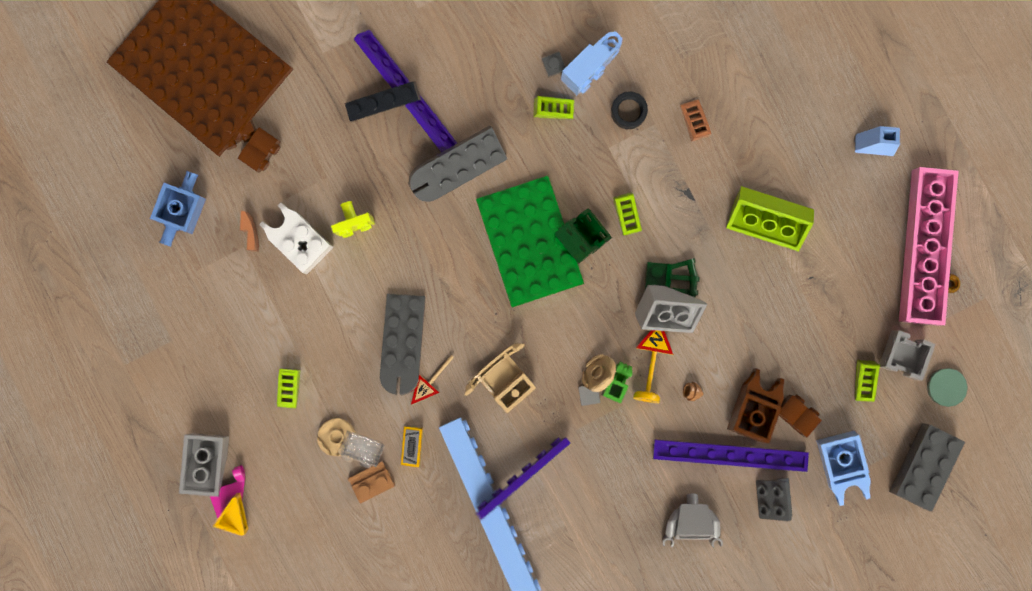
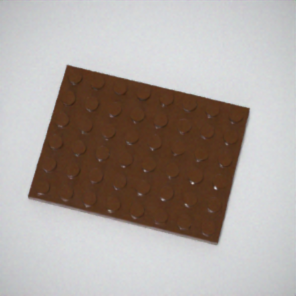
[107,0,294,157]

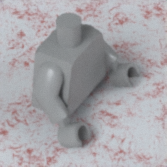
[662,494,723,548]

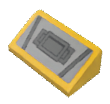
[401,426,423,467]

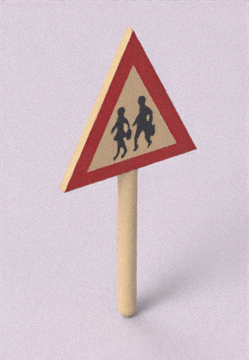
[411,355,454,405]

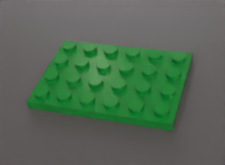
[476,176,584,308]

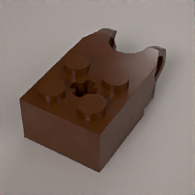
[727,368,785,444]

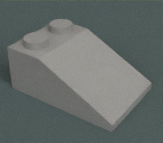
[635,285,707,333]
[179,433,229,497]

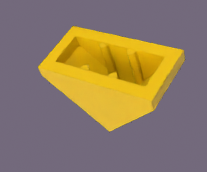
[213,493,248,536]

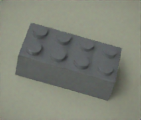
[889,423,965,512]

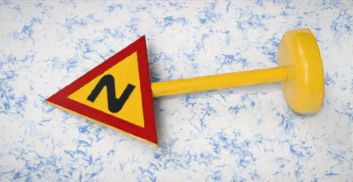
[633,330,674,403]

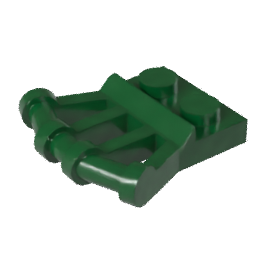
[644,258,700,298]

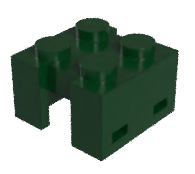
[555,208,612,264]

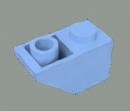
[855,126,900,156]

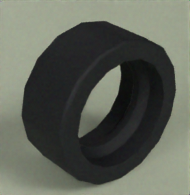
[611,91,648,130]

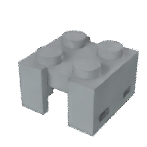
[879,330,936,381]

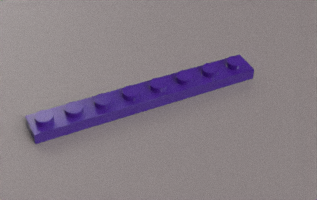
[354,30,457,152]
[653,439,809,472]

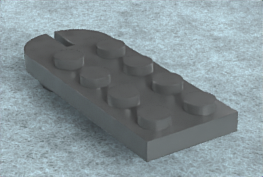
[408,125,507,202]
[380,294,426,396]

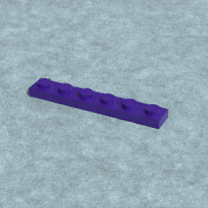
[475,437,571,520]

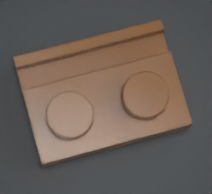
[348,461,395,504]

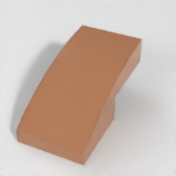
[240,211,259,251]

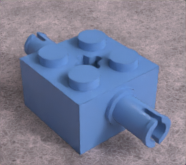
[150,171,206,247]

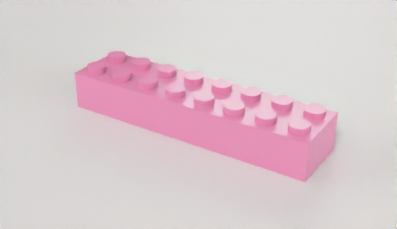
[899,167,958,326]

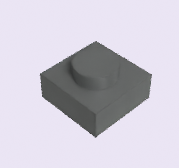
[542,52,565,77]

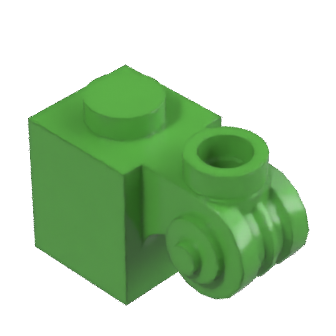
[602,361,633,404]

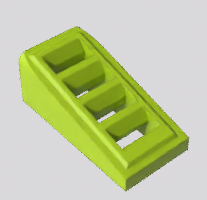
[533,96,574,119]
[613,193,642,236]
[855,360,880,402]
[277,368,301,408]

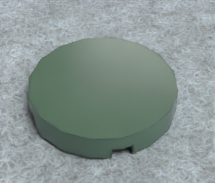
[927,368,968,407]

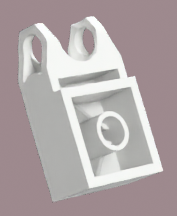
[259,203,333,274]

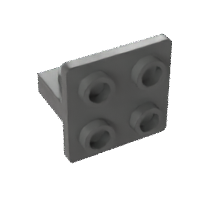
[756,478,793,521]

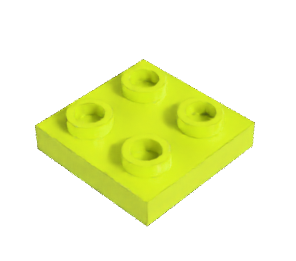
[331,201,375,238]

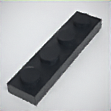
[345,81,421,122]

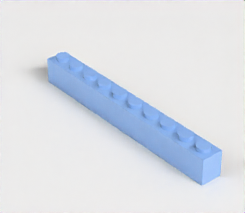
[439,417,542,591]

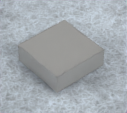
[578,386,600,406]

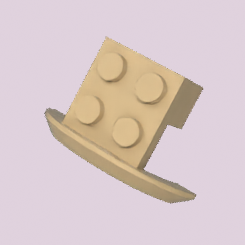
[465,343,536,413]

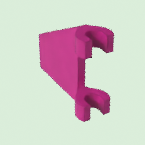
[210,465,246,518]

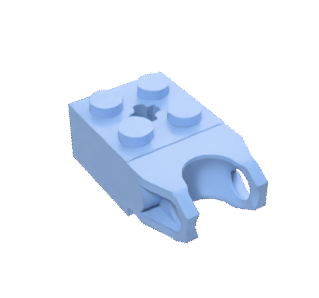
[561,31,623,95]
[816,431,871,506]

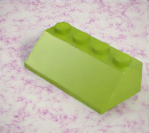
[726,186,814,251]

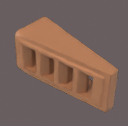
[680,99,712,141]

